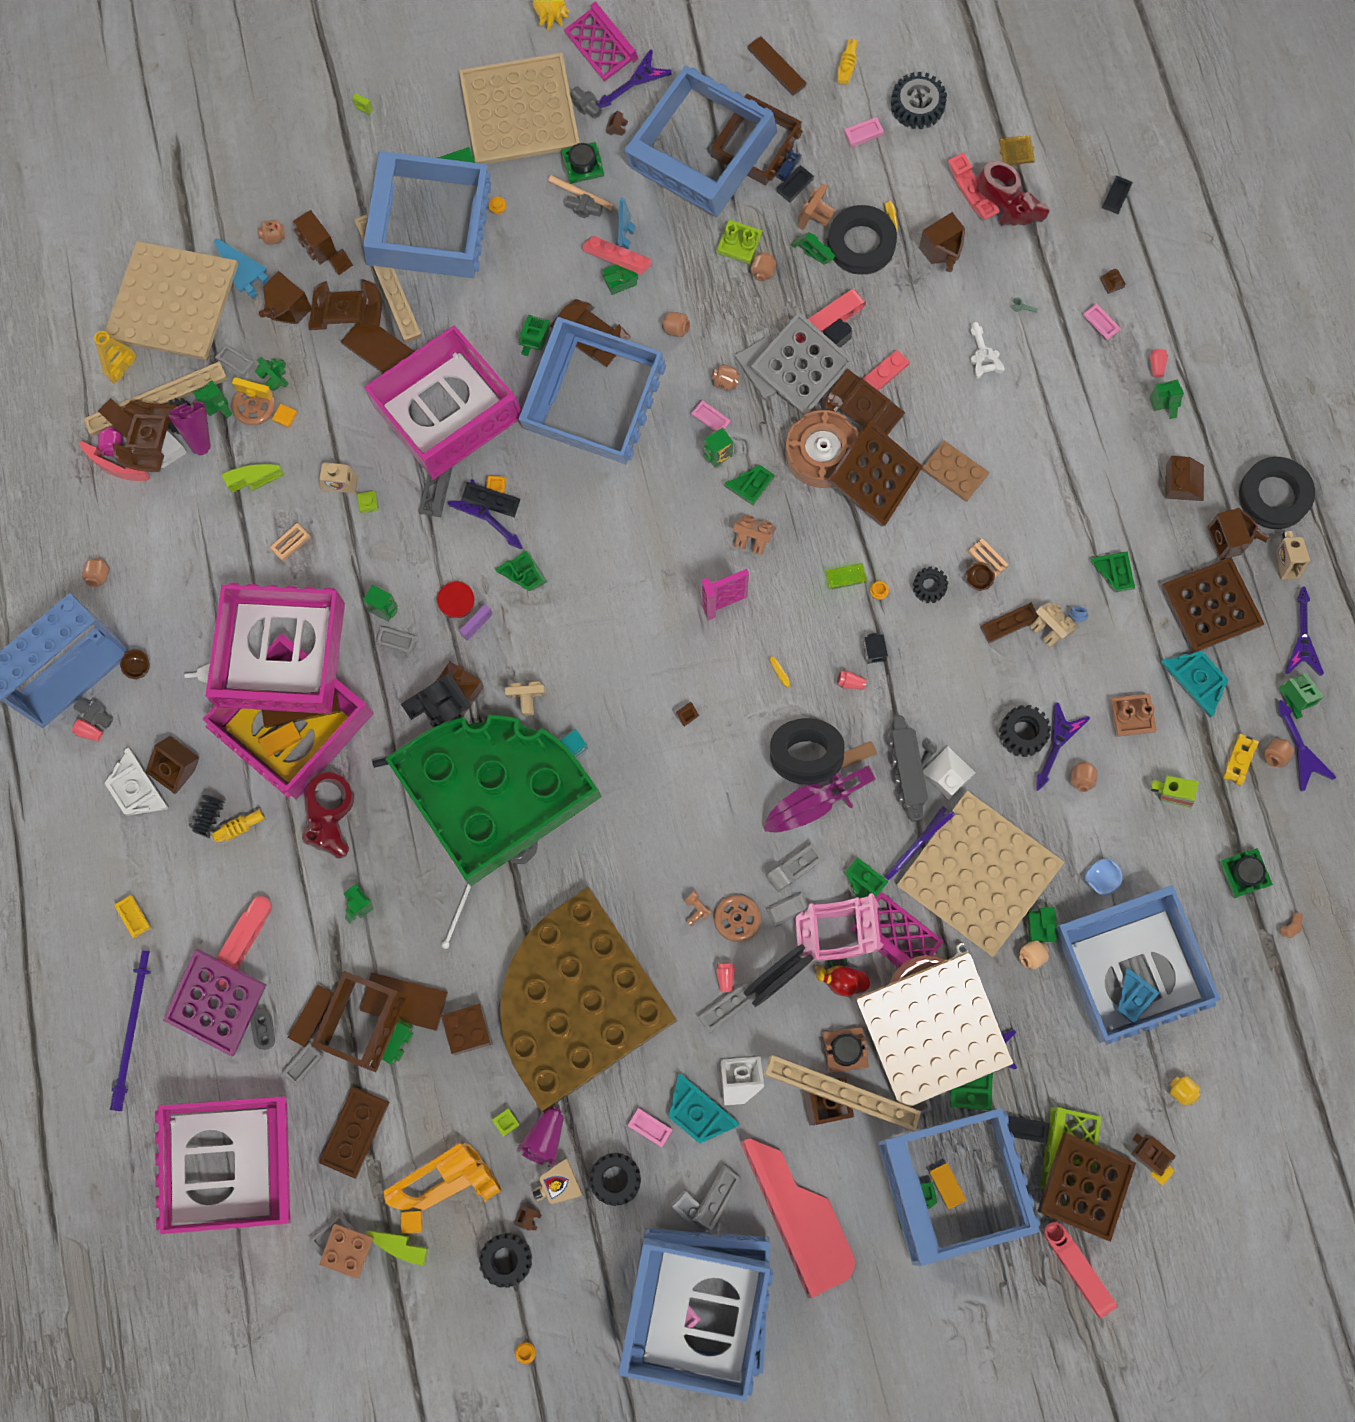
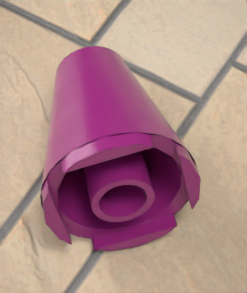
[169,401,211,455]
[517,1107,564,1167]

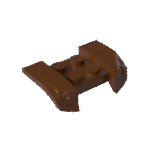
[308,279,382,330]
[550,299,631,367]
[824,368,905,435]
[113,400,178,472]

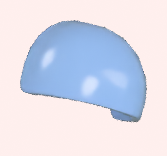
[1085,858,1122,895]

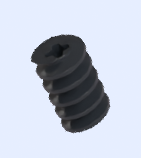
[188,795,225,839]

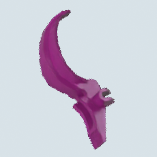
[763,765,876,833]

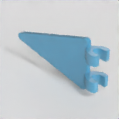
[615,198,635,249]
[214,239,269,299]

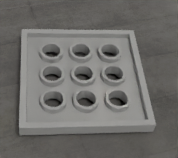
[750,312,853,415]

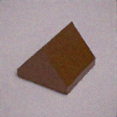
[674,702,699,726]

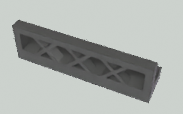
[419,467,453,518]

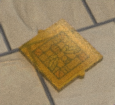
[999,135,1035,165]

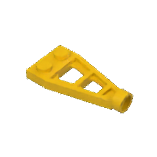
[94,331,137,384]

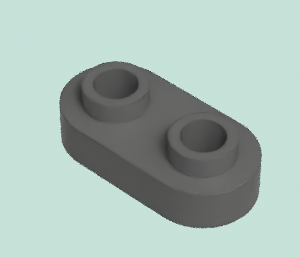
[250,1010,275,1050]

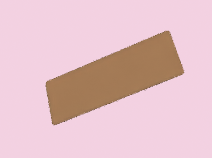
[842,741,877,768]

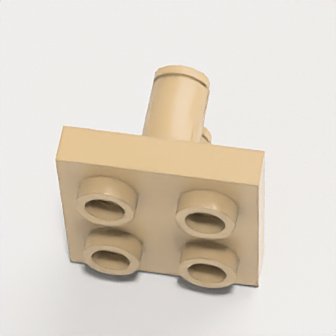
[1030,602,1078,647]
[505,682,547,716]

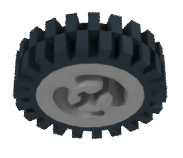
[891,72,947,129]

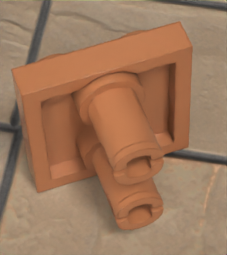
[797,183,836,230]
[733,515,776,555]
[1110,694,1157,737]
[319,1224,374,1279]

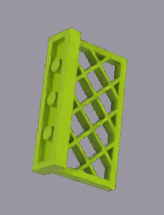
[1039,1107,1101,1193]

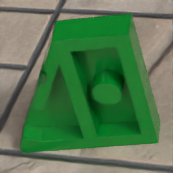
[724,465,775,505]
[845,857,888,899]

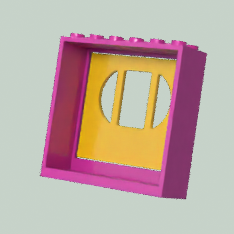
[203,633,374,800]

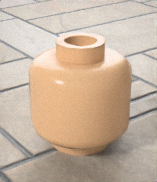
[1019,941,1049,970]

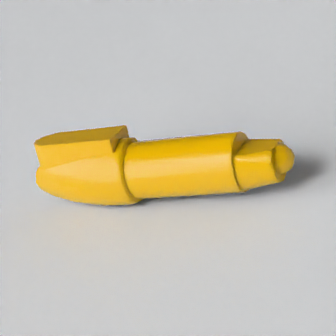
[885,201,898,230]
[769,656,790,688]

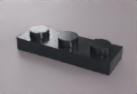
[461,482,520,518]

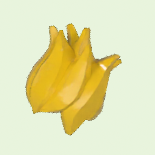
[533,0,570,31]

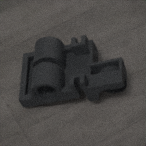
[401,673,471,728]

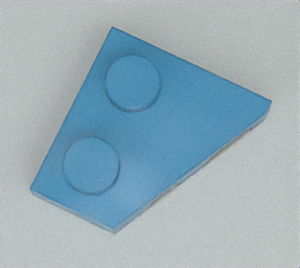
[1118,968,1160,1024]

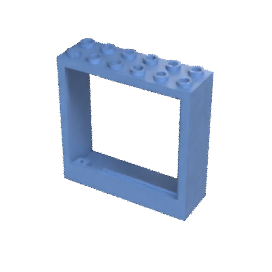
[624,65,777,217]
[363,151,491,278]
[518,317,666,465]
[0,593,129,728]
[877,1108,1040,1266]
[642,1228,770,1377]

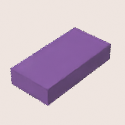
[459,604,493,641]

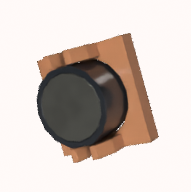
[823,1027,869,1074]

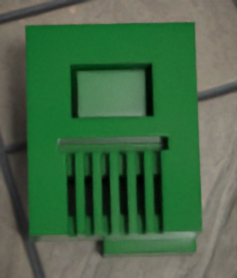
[602,264,639,295]
[519,315,550,356]
[1150,379,1184,419]
[193,380,232,418]
[1279,673,1324,719]
[344,884,373,924]
[1026,907,1057,943]

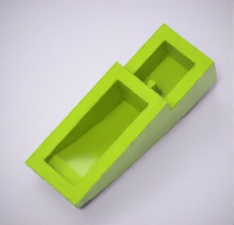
[221,464,285,493]
[366,1230,429,1266]

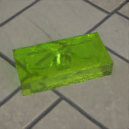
[825,563,867,590]

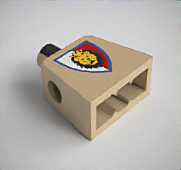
[320,463,358,494]
[1277,531,1310,580]
[532,1159,584,1205]

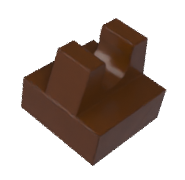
[606,110,628,136]
[328,249,353,275]
[1100,268,1126,294]
[514,1204,542,1231]

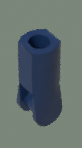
[776,149,802,181]

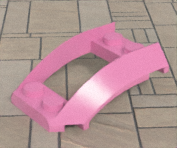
[796,894,884,960]

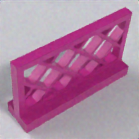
[564,1,639,82]
[701,569,749,620]
[851,892,943,968]

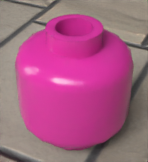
[98,427,123,457]

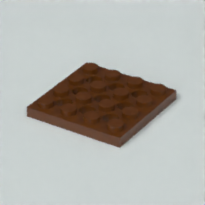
[828,420,923,527]
[1161,557,1264,653]
[1037,1132,1136,1242]

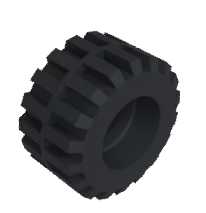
[999,705,1051,757]
[589,1153,641,1206]
[479,1233,533,1288]

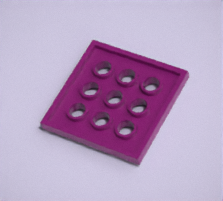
[163,949,267,1057]

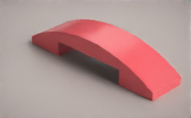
[948,152,1000,221]
[79,441,150,481]

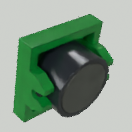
[562,142,604,184]
[1219,848,1273,898]

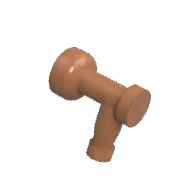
[684,891,712,927]

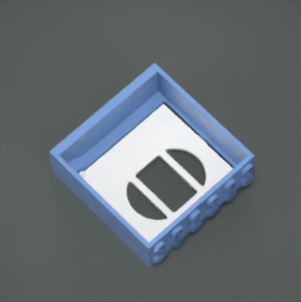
[1056,885,1221,1045]
[618,1237,773,1402]

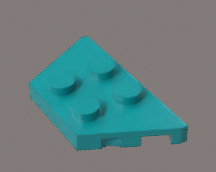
[1160,651,1228,718]
[669,1074,740,1144]

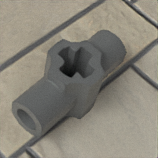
[570,86,602,119]
[565,194,603,218]
[73,698,113,729]

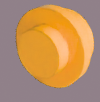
[488,197,507,215]
[870,581,889,600]
[515,1342,536,1364]

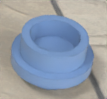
[1069,606,1088,622]

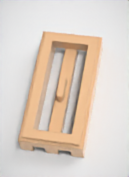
[270,523,311,562]
[968,538,1008,577]

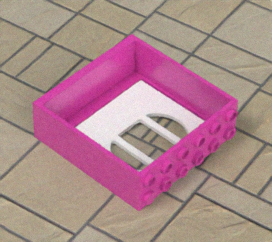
[364,325,521,480]
[205,583,345,714]
[155,1097,291,1234]

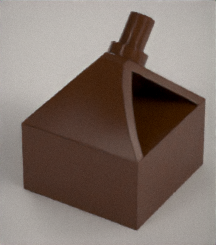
[919,212,965,272]
[259,271,312,324]
[1207,508,1269,561]
[435,661,484,718]

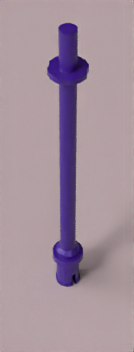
[109,950,151,1111]

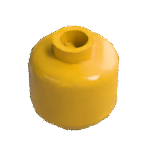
[1170,1076,1201,1106]

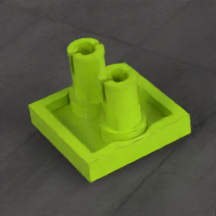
[717,219,763,264]

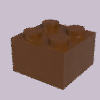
[293,210,337,265]
[441,1004,493,1056]

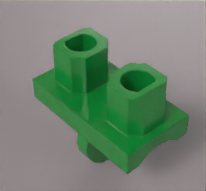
[255,357,289,391]

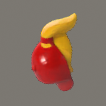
[815,965,870,997]

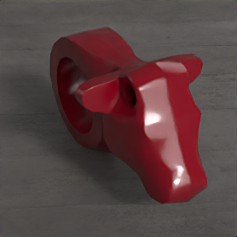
[976,161,1050,226]
[302,772,355,859]

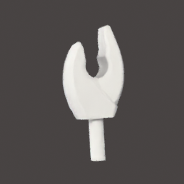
[184,664,210,683]

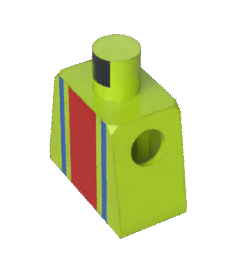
[1151,776,1199,809]

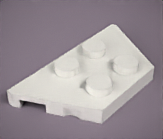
[105,748,169,816]

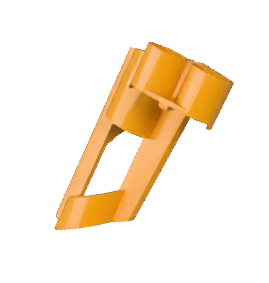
[384,1143,502,1211]

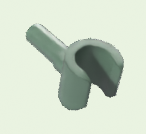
[1012,297,1038,313]

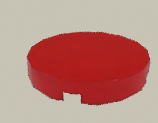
[437,581,475,619]

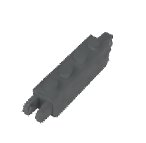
[888,715,928,822]

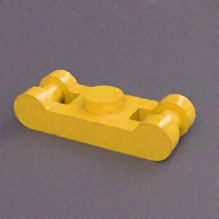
[1222,733,1259,786]

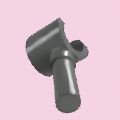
[922,741,937,768]

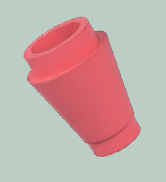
[1149,349,1168,378]
[837,670,867,690]
[72,719,103,742]
[716,963,735,992]

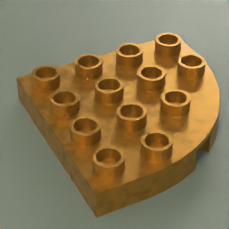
[501,887,677,1112]

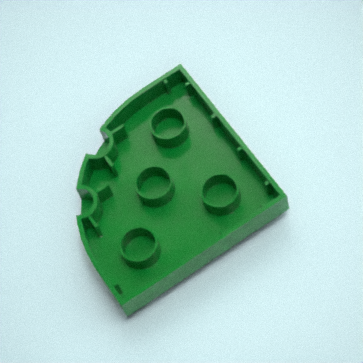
[385,715,602,886]

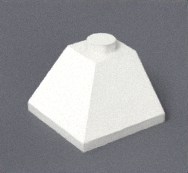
[923,746,976,800]
[721,1056,764,1105]

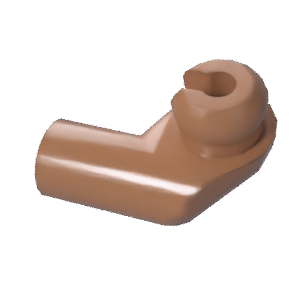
[1280,913,1303,938]

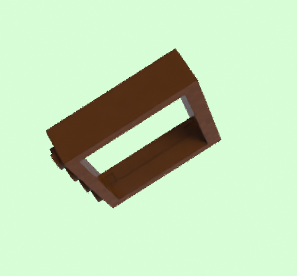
[711,93,803,186]
[312,971,409,1072]

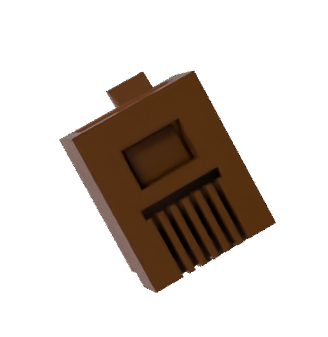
[1131,1133,1176,1177]

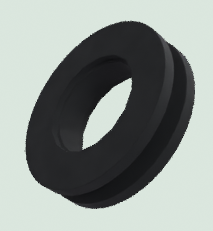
[828,205,897,275]
[1239,457,1315,529]
[770,718,845,785]
[744,944,814,1007]

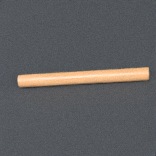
[548,175,614,211]

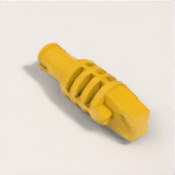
[838,38,858,85]
[212,809,266,843]

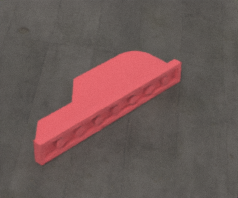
[741,1138,855,1298]

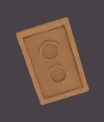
[922,440,989,502]

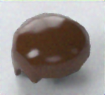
[966,562,995,591]
[120,649,150,680]

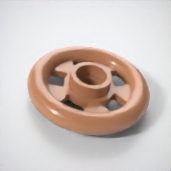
[231,391,275,425]
[714,895,761,942]

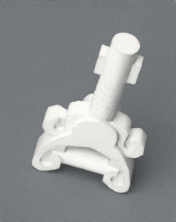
[970,322,1005,379]

